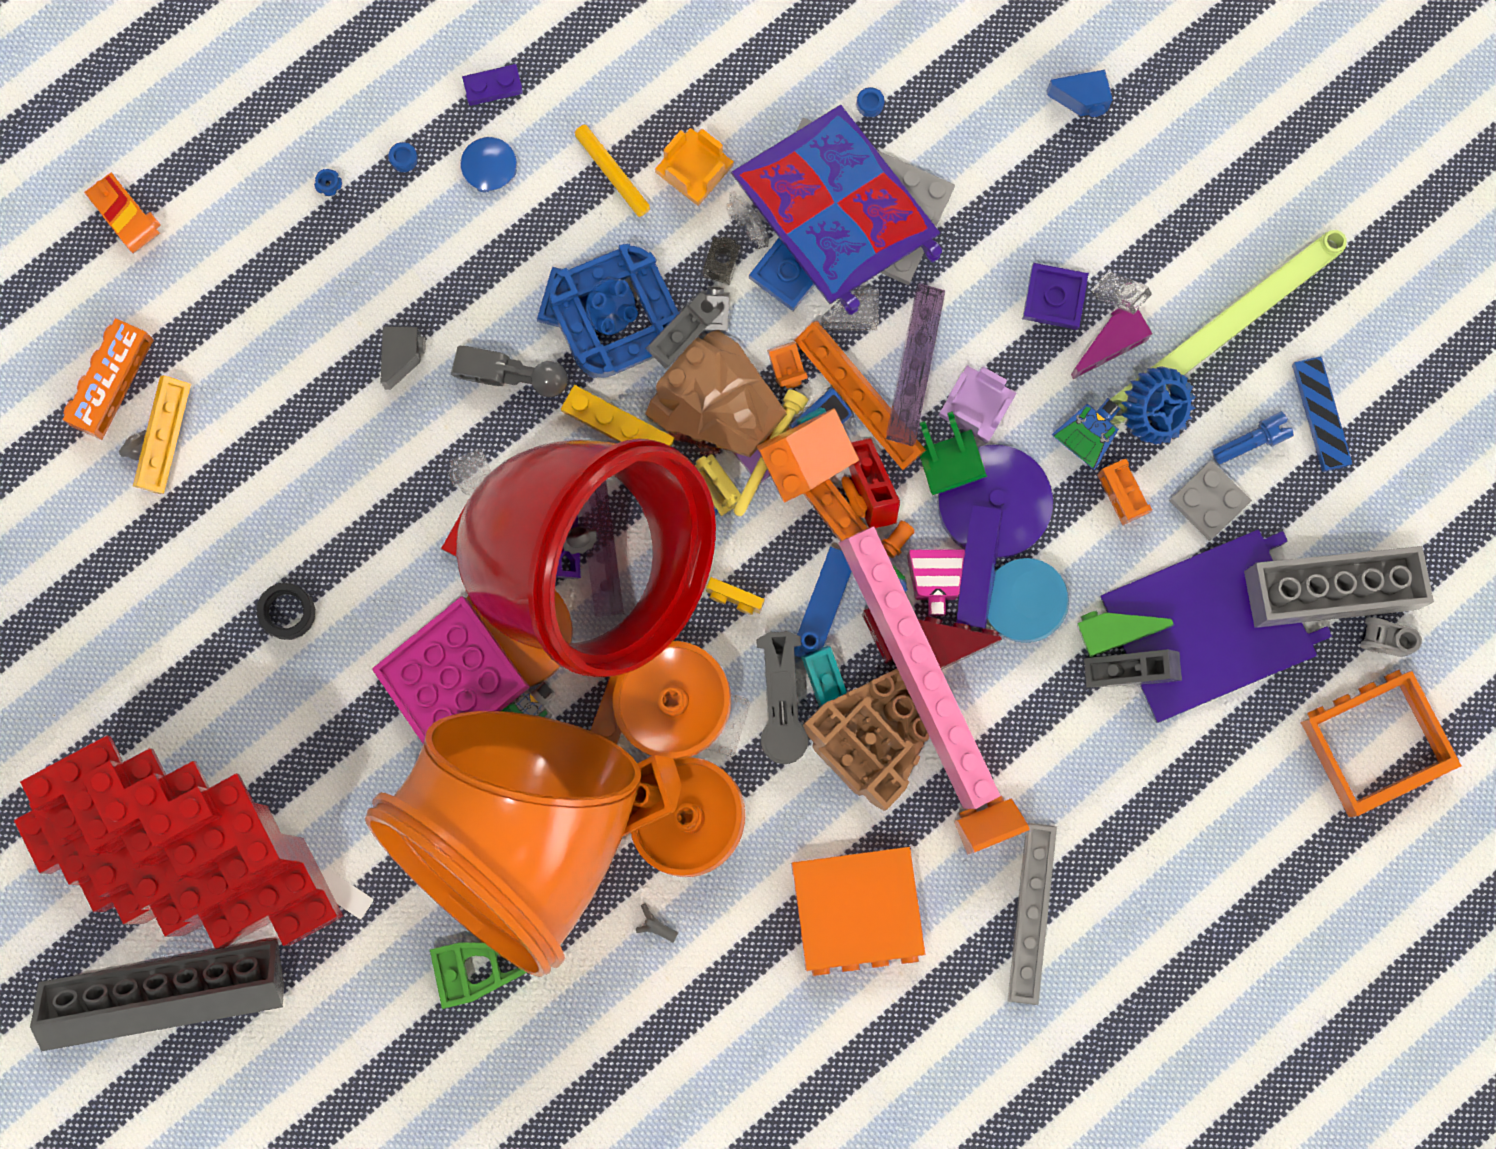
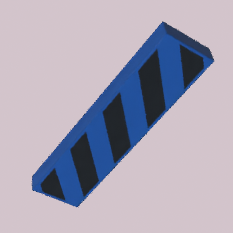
[1292,356,1352,472]

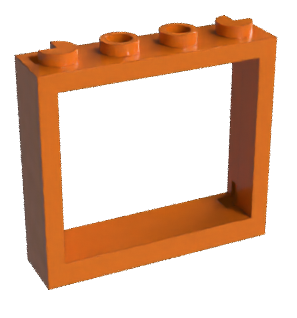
[1300,669,1462,817]

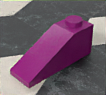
[1071,305,1153,379]

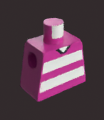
[907,550,965,616]

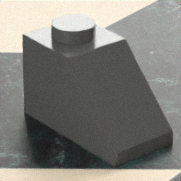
[380,327,426,390]

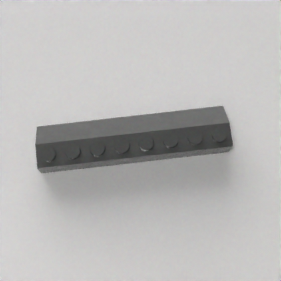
[30,939,284,1052]

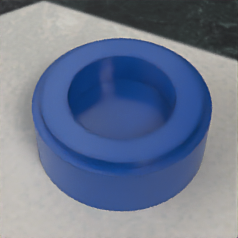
[856,87,885,117]
[388,142,418,172]

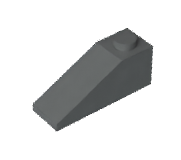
[1084,649,1182,688]

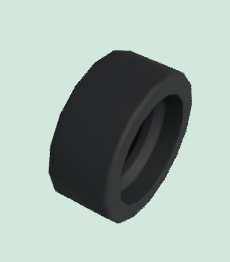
[256,583,316,640]

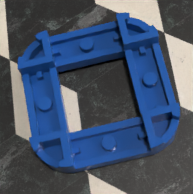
[549,243,679,378]

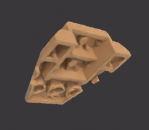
[645,330,787,458]
[803,669,929,811]

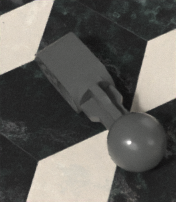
[451,345,568,397]

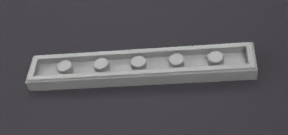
[1007,823,1057,1005]

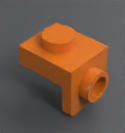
[767,341,808,389]

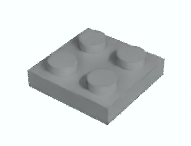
[1169,460,1252,541]

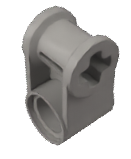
[1360,618,1422,657]

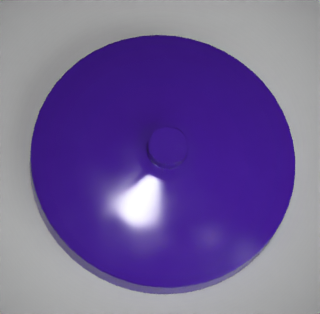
[937,445,1053,559]

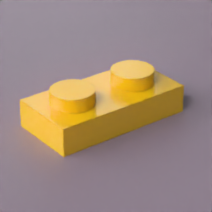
[706,577,765,615]

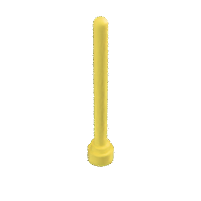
[734,389,808,516]

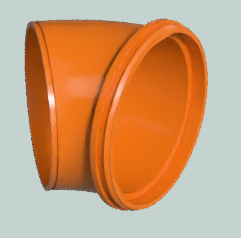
[365,711,641,977]

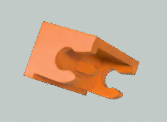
[1097,459,1152,525]

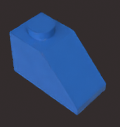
[1046,69,1113,117]

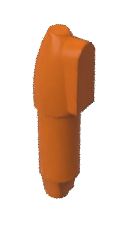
[841,476,867,518]

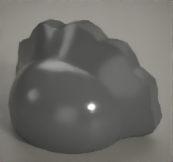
[119,430,146,460]
[563,526,597,554]

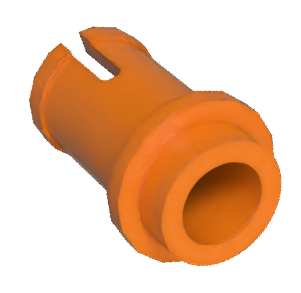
[882,520,915,558]

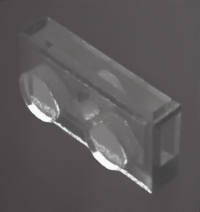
[1090,271,1152,314]

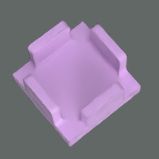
[938,365,1017,443]

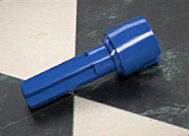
[1212,411,1294,464]

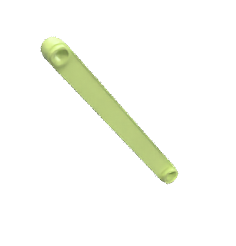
[1110,230,1347,424]

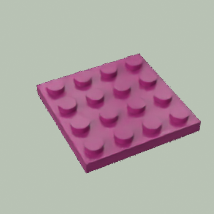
[372,596,530,744]

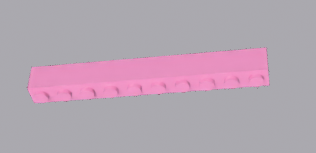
[838,527,1000,809]

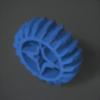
[1122,366,1196,444]

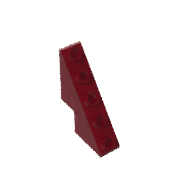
[862,607,1002,670]

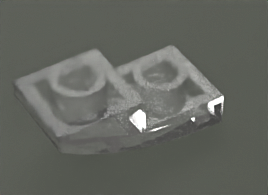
[726,191,769,249]

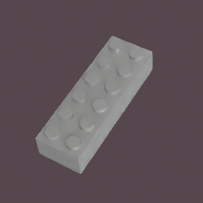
[1244,546,1434,628]

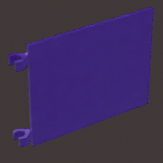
[1100,529,1333,723]

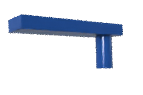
[794,547,852,660]

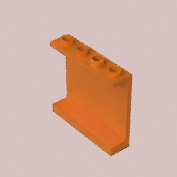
[791,847,926,976]

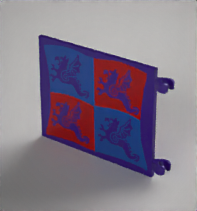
[731,105,942,315]

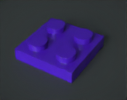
[1022,263,1089,330]

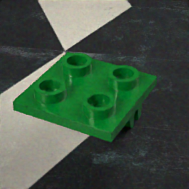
[920,411,987,496]

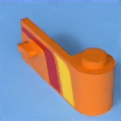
[84,172,161,253]

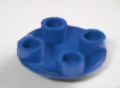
[461,137,517,193]
[586,278,638,335]

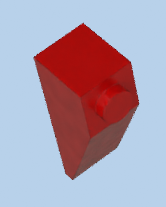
[849,438,900,528]

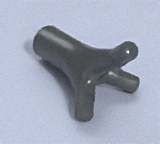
[636,904,679,943]

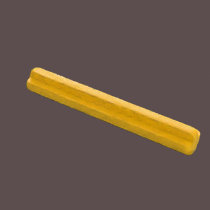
[575,124,650,217]

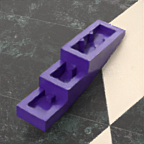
[957,505,1003,629]

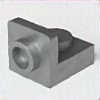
[701,287,730,331]

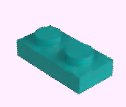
[801,646,847,708]

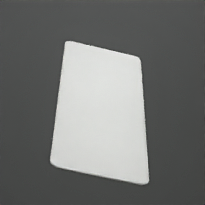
[323,869,373,919]

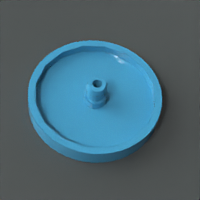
[988,558,1069,643]

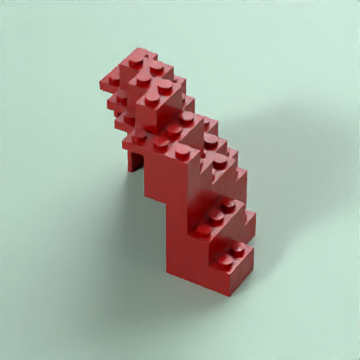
[14,735,344,949]

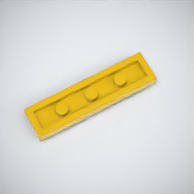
[133,375,191,494]
[561,385,675,446]

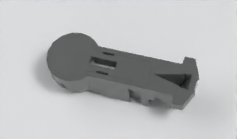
[756,631,808,764]

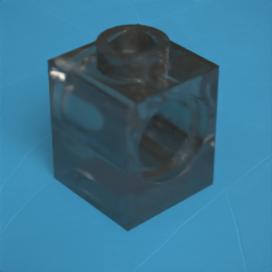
[703,237,741,285]

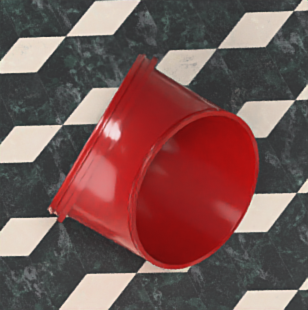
[456,439,716,677]

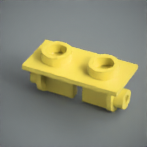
[695,454,741,516]

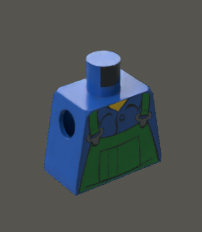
[1052,398,1121,470]

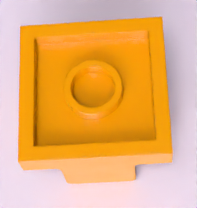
[655,128,734,206]

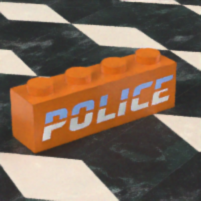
[63,318,154,440]

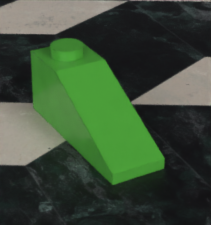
[1077,611,1174,657]

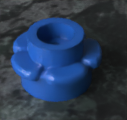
[314,169,342,196]

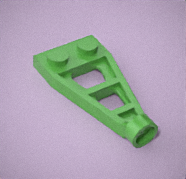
[430,942,527,1009]

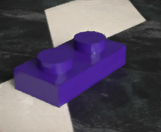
[462,64,523,106]

